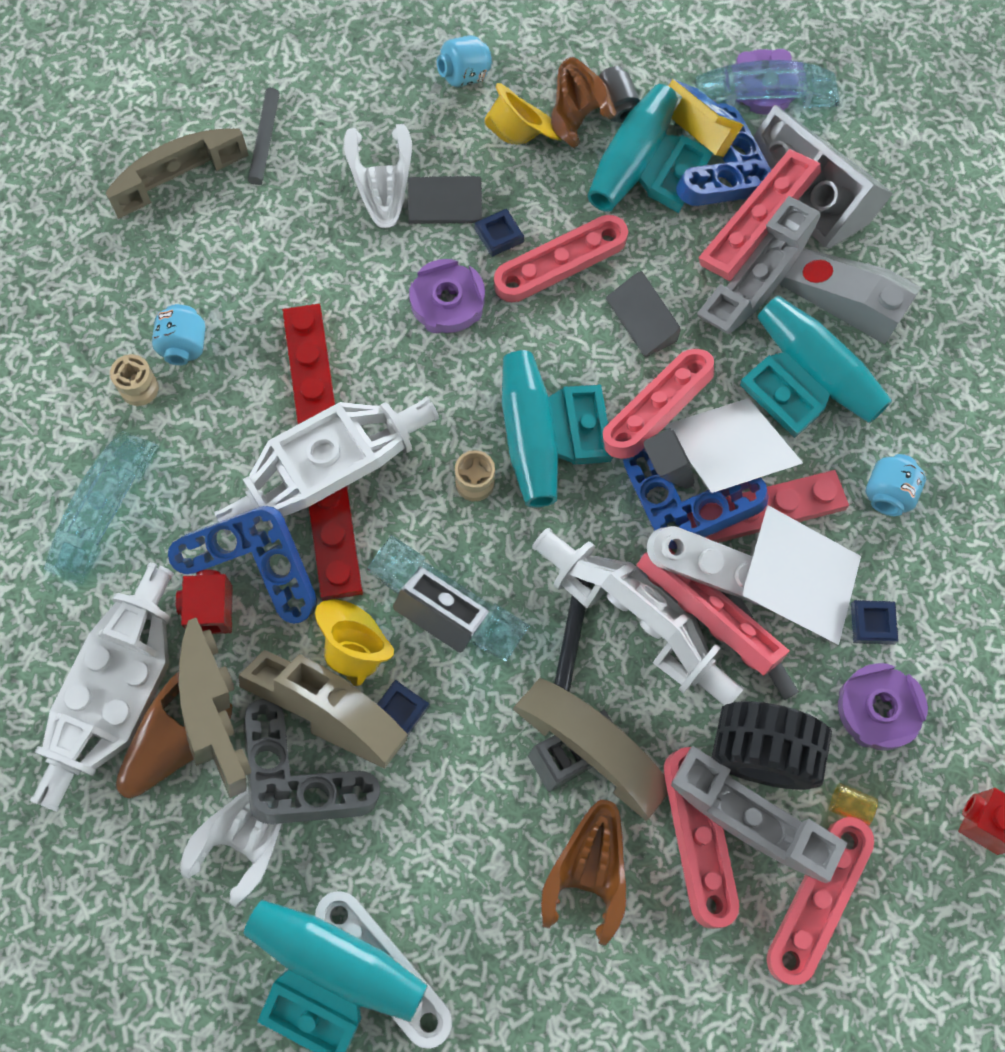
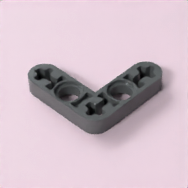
[243,699,380,824]

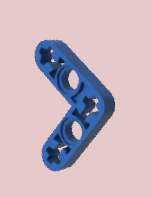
[676,103,771,206]
[623,447,768,549]
[168,506,317,624]

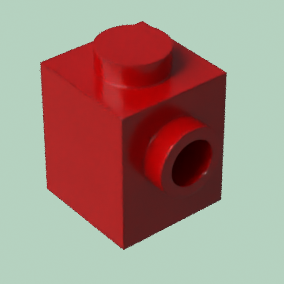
[175,569,233,634]
[958,788,1005,855]

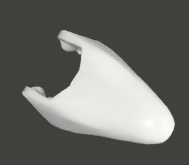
[344,124,412,228]
[181,787,282,908]

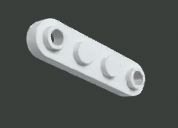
[647,526,765,608]
[315,891,452,1048]

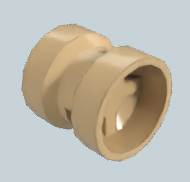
[110,354,159,406]
[455,450,495,502]

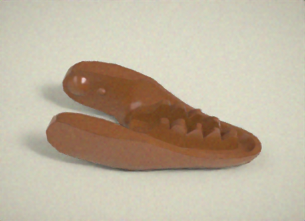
[552,57,617,148]
[116,672,233,799]
[541,800,626,946]

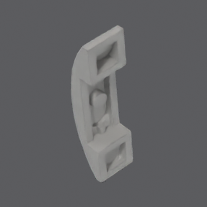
[697,196,821,334]
[670,746,847,883]

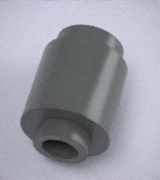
[599,66,640,123]

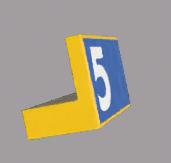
[668,79,743,157]

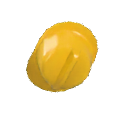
[484,83,562,145]
[314,599,394,686]

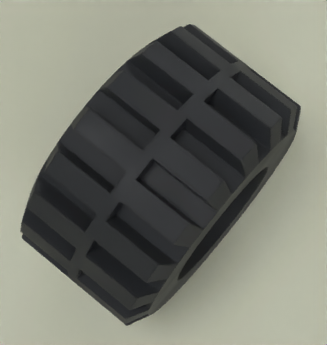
[711,701,832,790]

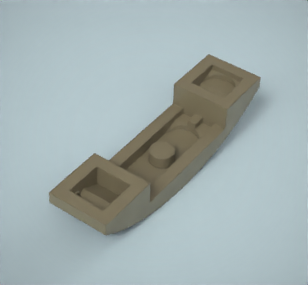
[106,128,249,219]
[513,678,668,821]

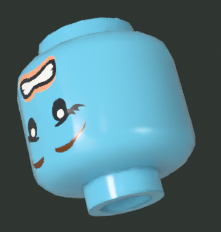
[437,35,492,87]
[152,304,206,366]
[865,454,926,516]

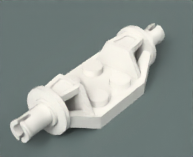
[214,397,439,535]
[532,528,744,706]
[30,562,174,812]

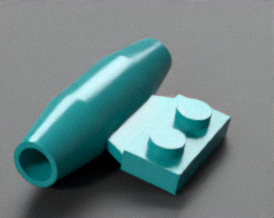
[587,84,713,213]
[740,296,892,438]
[502,350,613,508]
[243,900,428,1052]

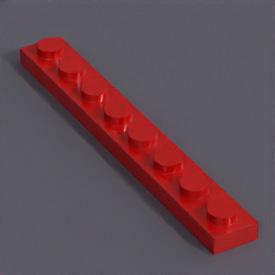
[282,303,363,601]

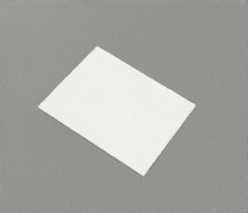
[665,398,803,493]
[742,505,861,645]

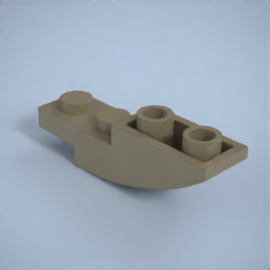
[179,618,251,798]
[239,650,408,769]

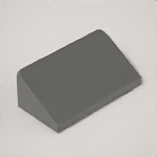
[408,176,482,224]
[606,271,681,358]
[393,566,490,653]

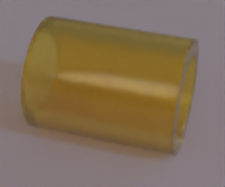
[828,783,878,826]

